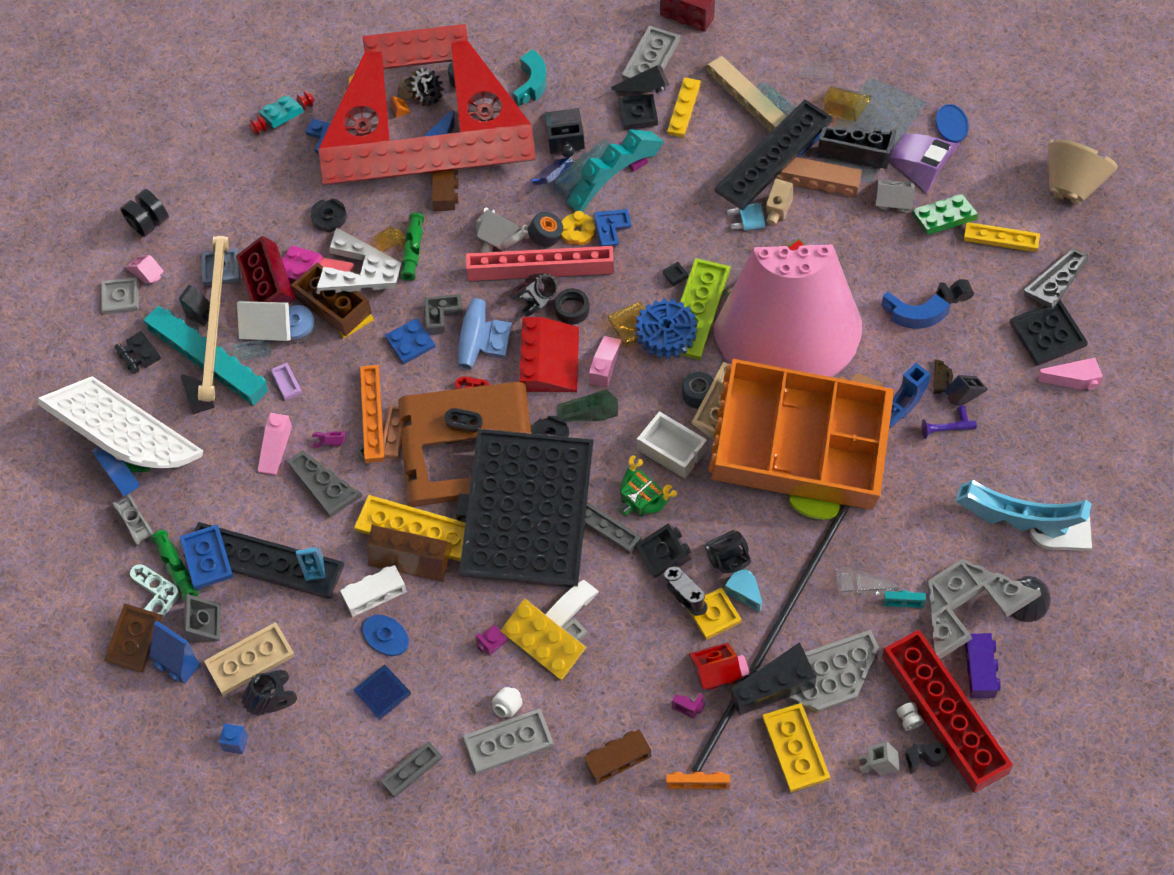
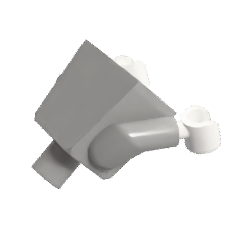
[476,208,530,253]

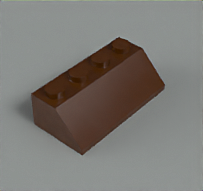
[367,525,452,582]

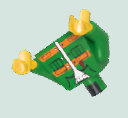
[618,455,677,517]

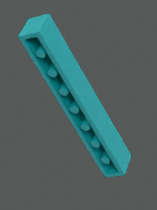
[143,305,269,406]

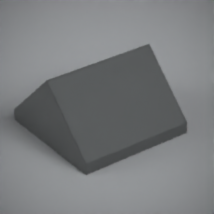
[184,594,221,643]

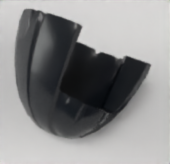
[1011,576,1051,622]

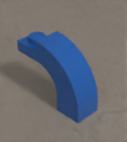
[881,291,950,329]
[889,363,931,429]
[91,445,140,497]

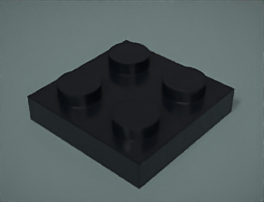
[619,94,658,130]

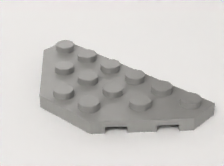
[757,630,879,713]

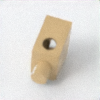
[766,179,793,226]

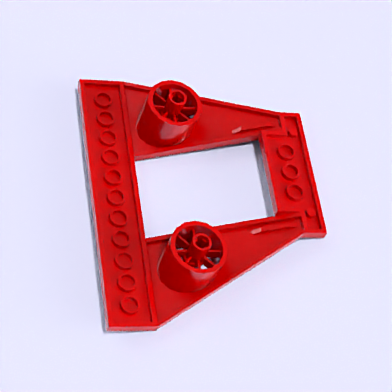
[319,24,536,186]

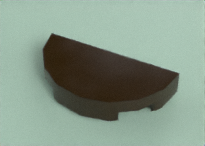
[933,359,953,394]

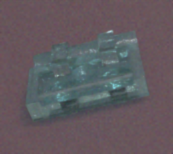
[758,82,796,113]

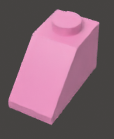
[125,255,164,284]

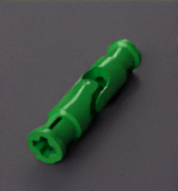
[400,213,425,281]
[151,530,199,601]

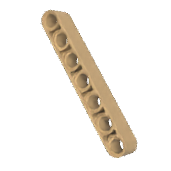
[706,56,787,132]

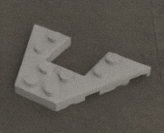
[316,228,401,294]
[929,559,1041,659]

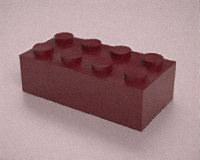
[236,236,295,304]

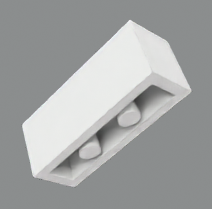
[340,565,407,617]

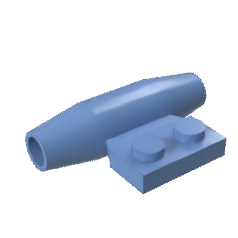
[458,298,512,370]

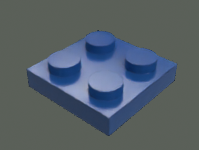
[385,318,436,365]

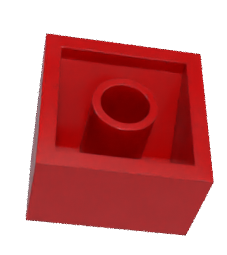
[689,642,742,690]

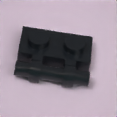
[115,331,161,374]

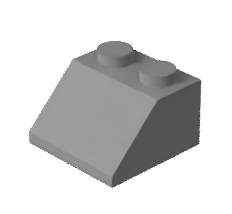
[876,179,915,212]

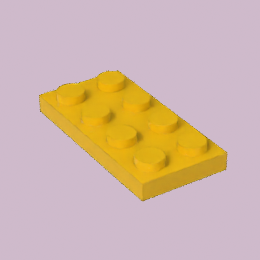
[500,599,587,680]
[762,703,830,793]

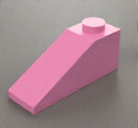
[589,336,622,387]
[1038,358,1103,390]
[258,413,292,475]

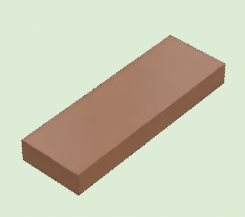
[383,405,406,459]

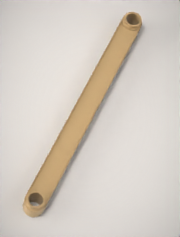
[198,236,229,402]

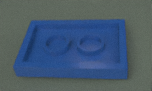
[180,524,234,590]

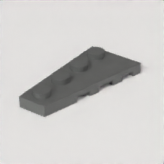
[1024,248,1088,309]
[287,451,362,518]

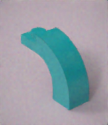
[513,49,547,107]

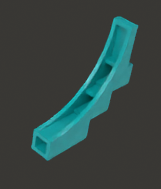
[566,130,664,212]

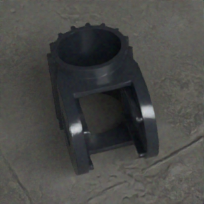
[509,273,559,317]
[705,529,751,573]
[241,670,297,716]

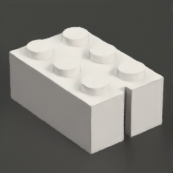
[637,411,707,479]

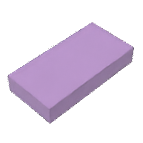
[270,363,302,401]

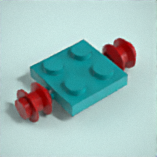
[249,91,314,135]

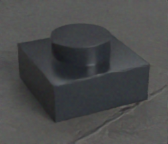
[663,262,688,286]

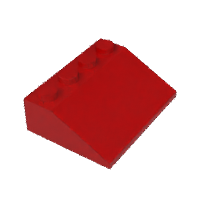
[519,317,579,392]

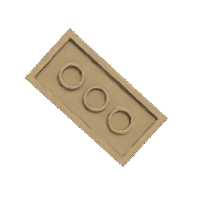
[204,622,295,696]

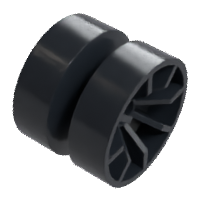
[120,189,169,237]

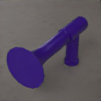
[921,405,977,439]

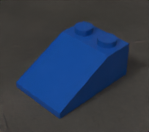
[150,621,200,684]

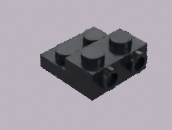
[636,523,691,578]

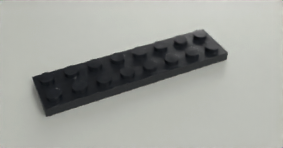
[714,99,833,211]
[183,522,344,599]

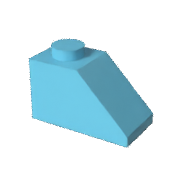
[725,569,762,612]

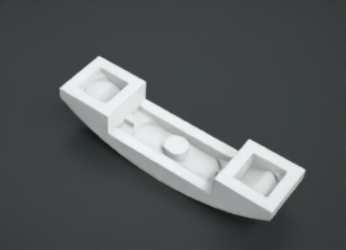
[546,580,599,627]

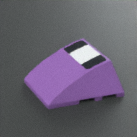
[889,133,960,194]

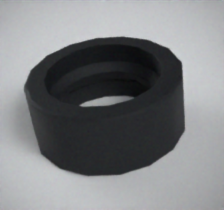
[554,288,590,325]

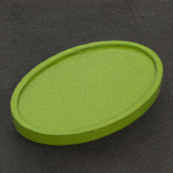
[789,495,839,520]

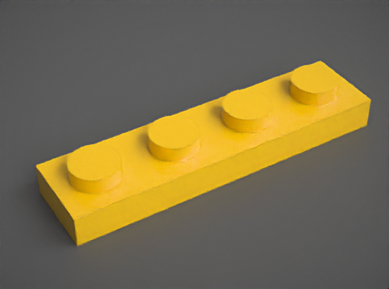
[667,78,701,138]
[964,222,1040,253]

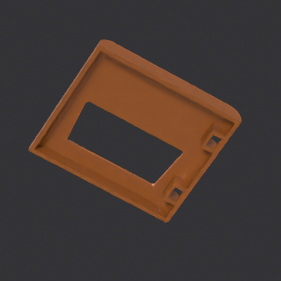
[398,382,532,507]

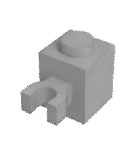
[859,742,899,776]

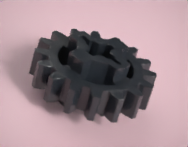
[407,68,444,106]

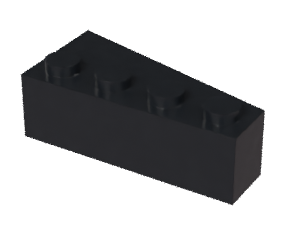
[817,127,897,169]

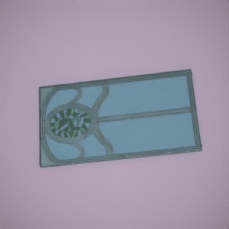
[814,77,926,183]

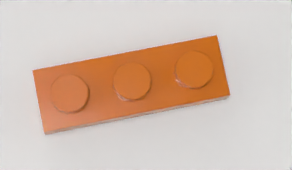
[667,772,730,789]

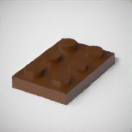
[104,603,163,673]

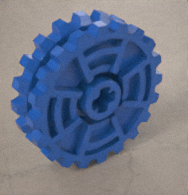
[636,299,697,359]

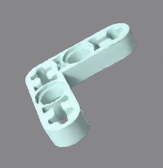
[130,564,180,617]

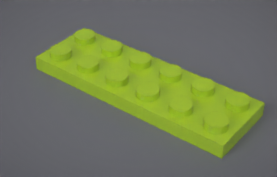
[679,258,731,360]

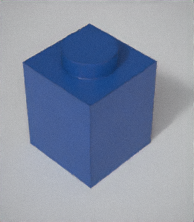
[219,724,248,754]

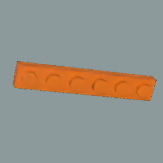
[360,365,385,463]

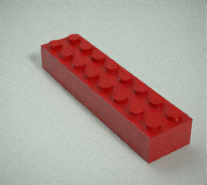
[882,630,1013,793]

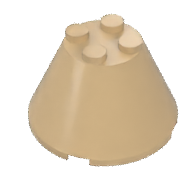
[1047,139,1118,205]

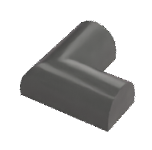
[424,294,463,335]

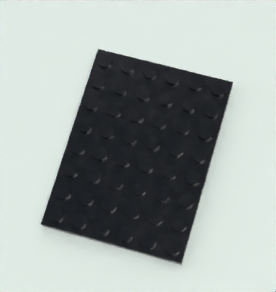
[459,429,594,587]

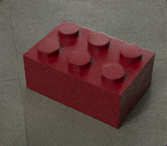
[660,0,715,32]

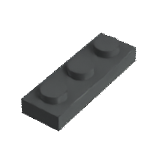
[381,741,443,798]

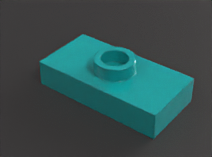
[883,590,926,608]

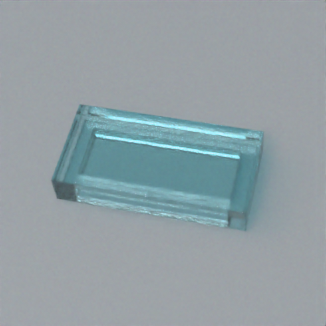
[232,340,272,362]

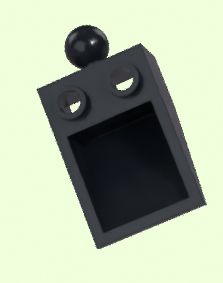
[545,108,585,158]

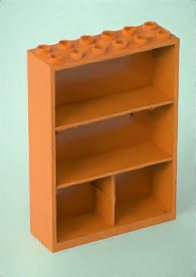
[708,359,894,510]

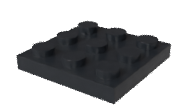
[1009,300,1088,366]

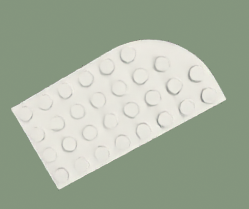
[37,376,203,468]

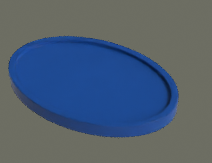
[936,104,969,143]
[363,615,409,656]

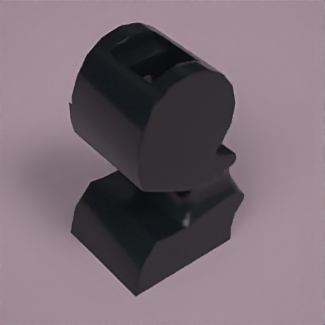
[935,279,974,304]
[905,742,947,774]

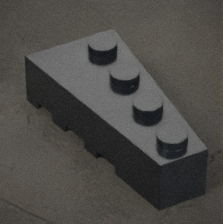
[731,642,817,716]

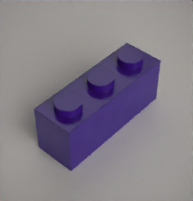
[965,633,1001,698]

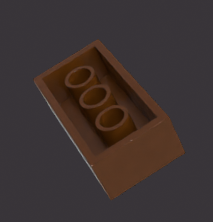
[291,262,372,336]

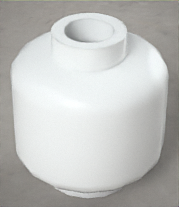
[492,687,523,718]

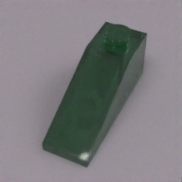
[557,389,618,422]

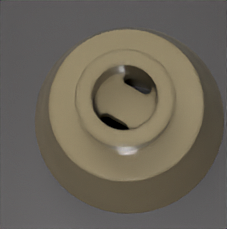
[397,77,413,99]

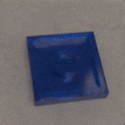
[531,157,574,185]
[354,664,411,720]

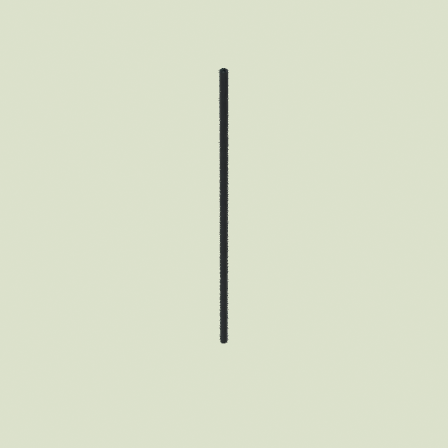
[692,504,850,772]

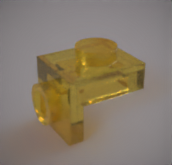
[374,225,405,252]

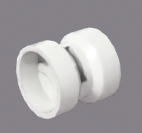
[896,702,924,731]

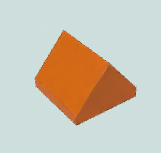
[390,96,410,118]

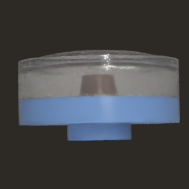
[287,305,317,344]

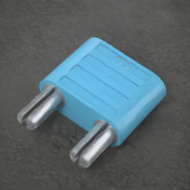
[727,203,765,231]

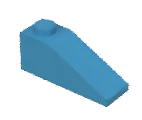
[296,548,325,581]

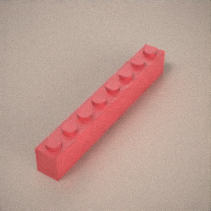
[466,246,614,281]

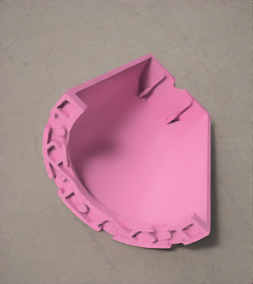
[713,245,862,377]

